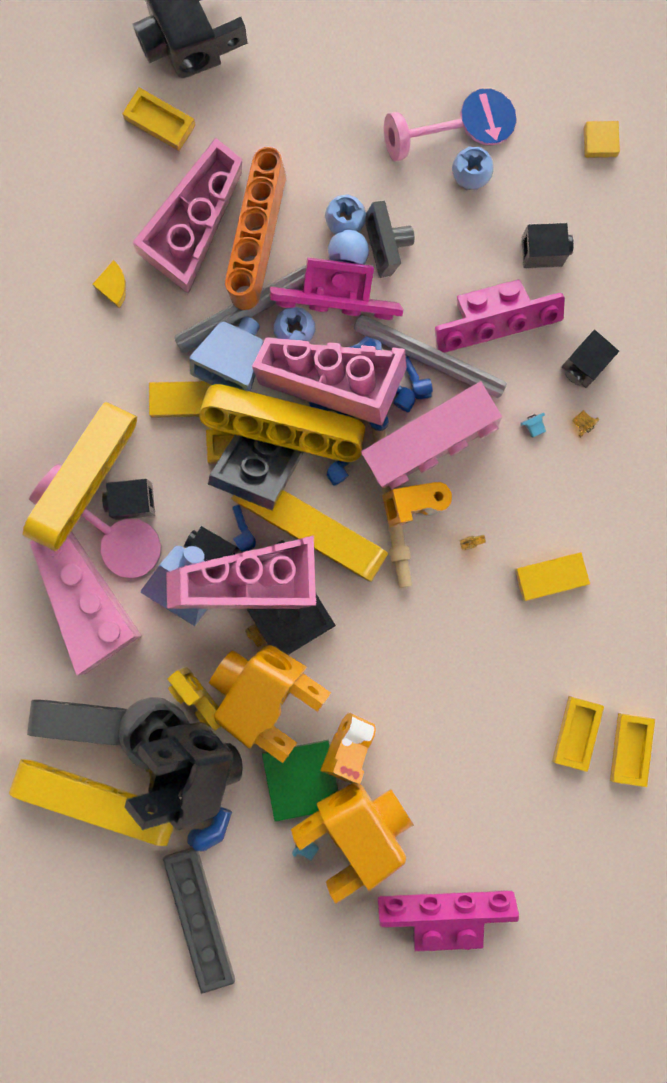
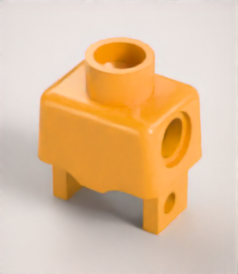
[209,645,331,763]
[291,783,414,904]

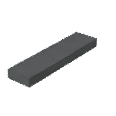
[163,847,235,994]

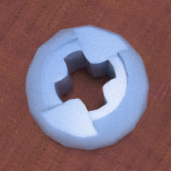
[452,147,494,190]
[325,194,367,235]
[328,230,369,265]
[273,306,315,341]

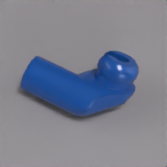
[187,807,232,851]

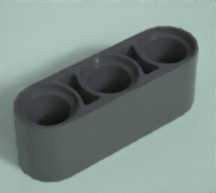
[27,700,127,745]

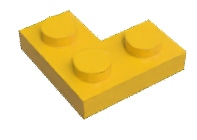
[167,667,221,731]

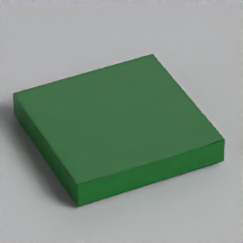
[262,739,338,822]

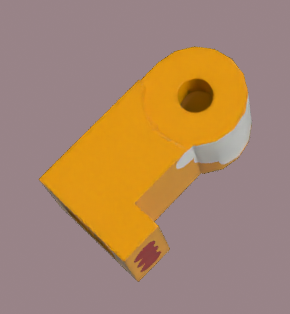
[382,482,452,528]
[320,713,376,785]

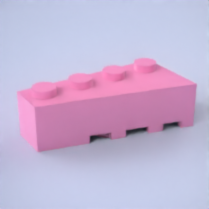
[133,138,242,294]
[252,338,407,426]
[361,381,502,490]
[30,531,142,676]
[167,536,316,609]

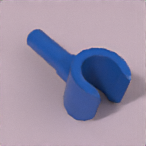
[406,356,433,400]
[394,385,415,413]
[326,448,363,486]
[232,505,256,552]

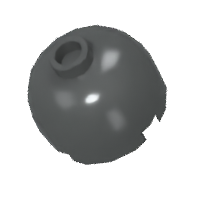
[118,697,190,769]

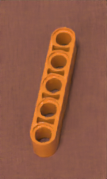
[225,147,286,310]

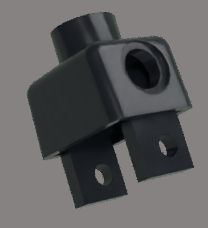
[132,0,248,78]
[124,722,243,830]

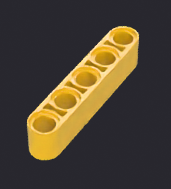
[199,384,365,462]
[22,402,138,551]
[231,490,389,582]
[8,759,174,846]

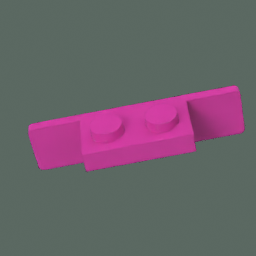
[269,257,404,320]
[435,279,565,353]
[378,891,519,951]

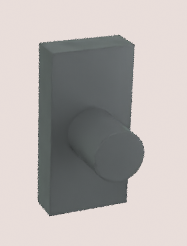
[365,201,415,278]

